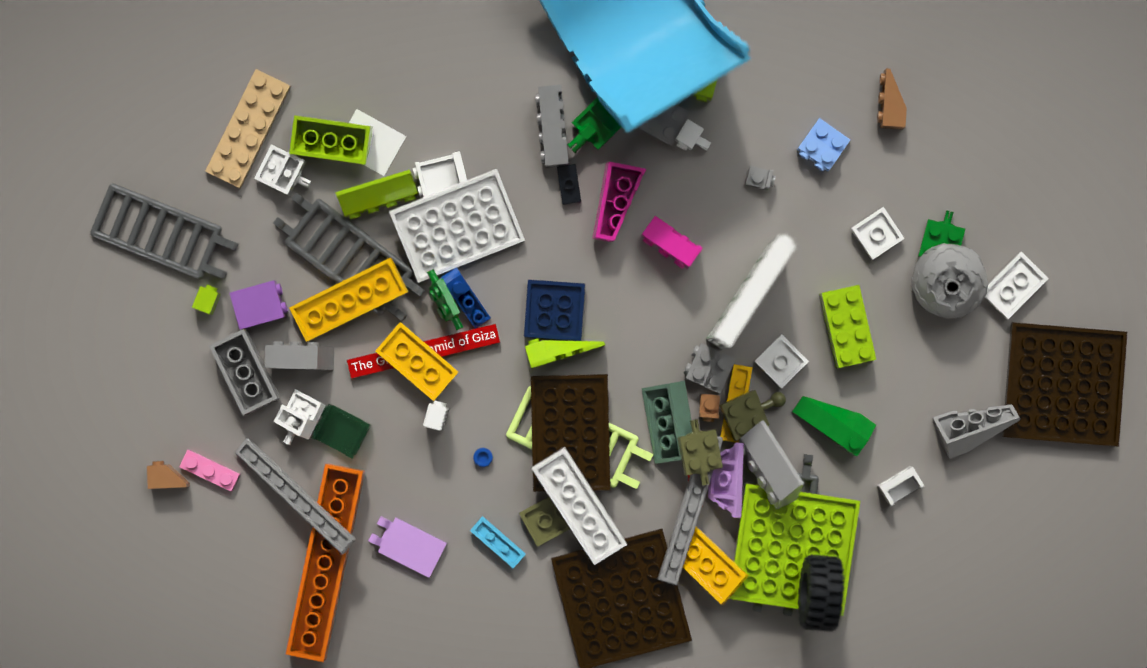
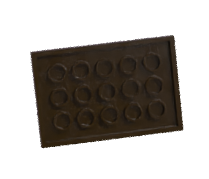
[531,374,610,492]

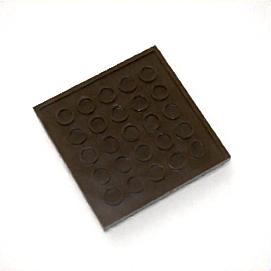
[1002,322,1127,447]
[551,528,692,668]

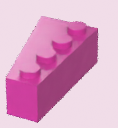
[592,161,646,242]

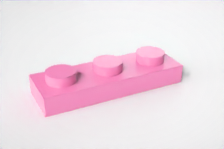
[179,449,240,492]

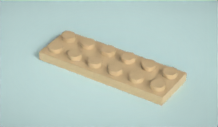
[205,69,291,189]

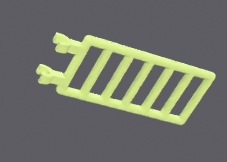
[506,386,653,489]

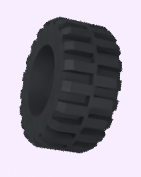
[798,555,844,632]

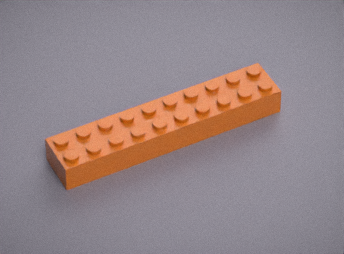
[286,463,365,662]

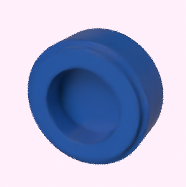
[473,448,493,467]

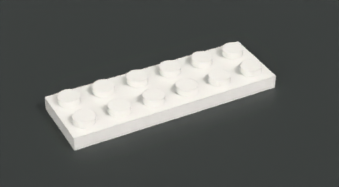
[532,447,627,565]

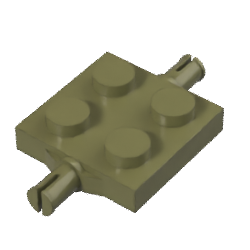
[677,419,723,485]

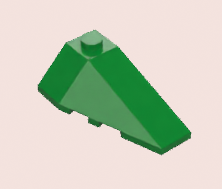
[792,396,876,457]

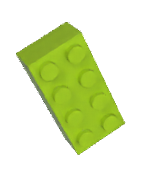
[819,285,876,368]

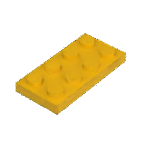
[375,322,459,401]
[683,526,748,605]

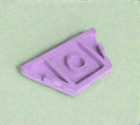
[708,443,744,518]

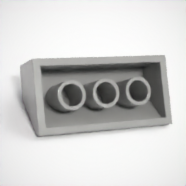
[739,420,804,509]

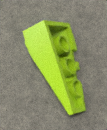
[525,338,605,368]

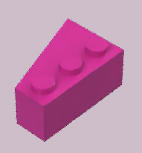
[641,216,703,269]

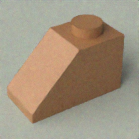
[147,461,190,489]

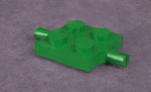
[918,210,965,257]
[427,269,463,331]

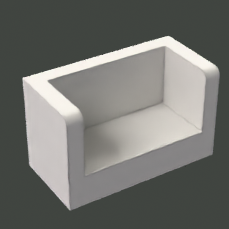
[878,466,925,506]

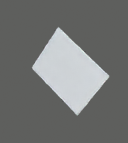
[349,109,406,176]

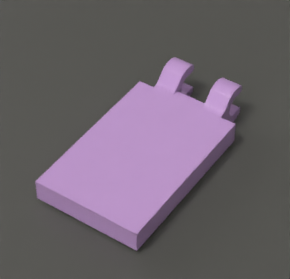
[368,516,447,578]

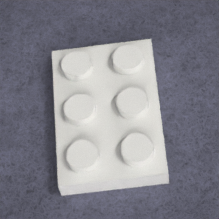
[985,252,1049,319]

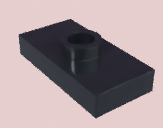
[557,164,581,205]

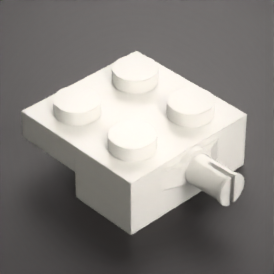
[254,144,311,196]
[273,389,326,445]

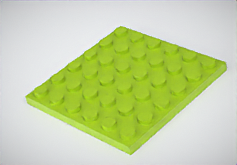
[729,483,860,616]

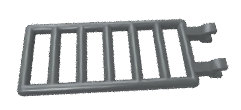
[90,183,238,279]

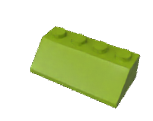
[289,115,373,165]
[335,169,419,220]

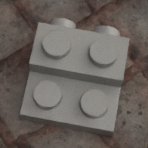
[683,343,735,394]

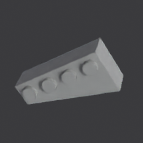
[535,84,568,168]

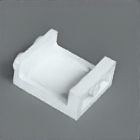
[413,151,467,198]

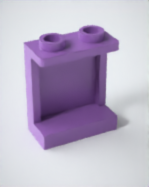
[229,280,288,330]

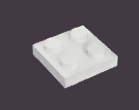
[851,207,905,260]
[754,334,809,388]

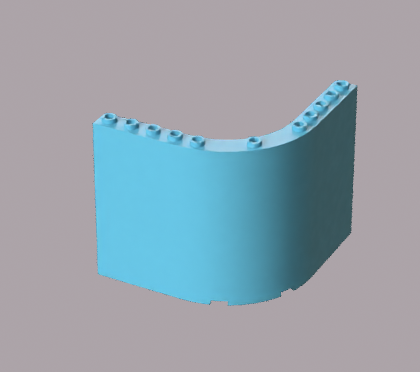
[539,0,751,132]

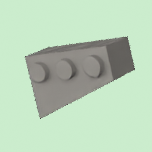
[265,341,334,370]

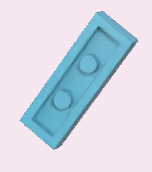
[470,516,526,568]

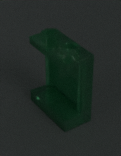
[312,404,372,459]

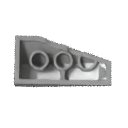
[933,405,1020,459]

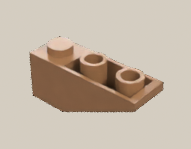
[877,68,907,130]

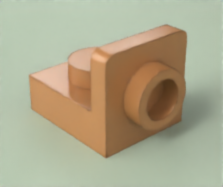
[699,394,720,422]

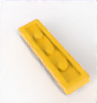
[720,364,753,443]

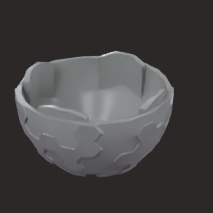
[911,243,989,319]

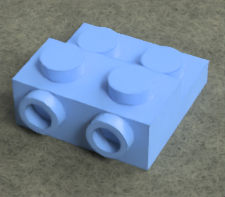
[797,118,850,172]

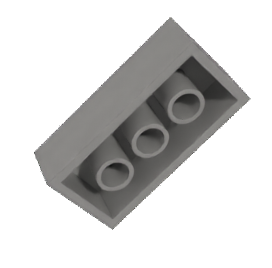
[209,329,280,415]

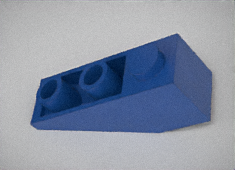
[441,268,491,329]

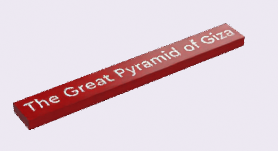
[347,324,500,379]

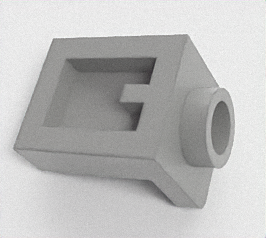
[745,166,776,190]

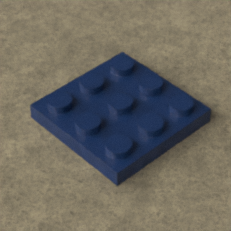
[524,280,585,341]

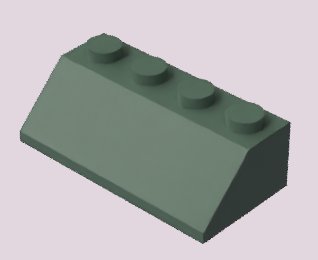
[642,381,692,464]

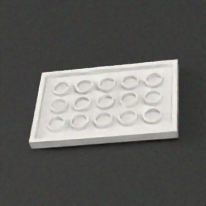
[389,169,525,283]

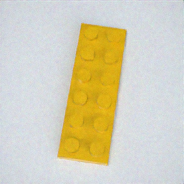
[289,257,408,342]

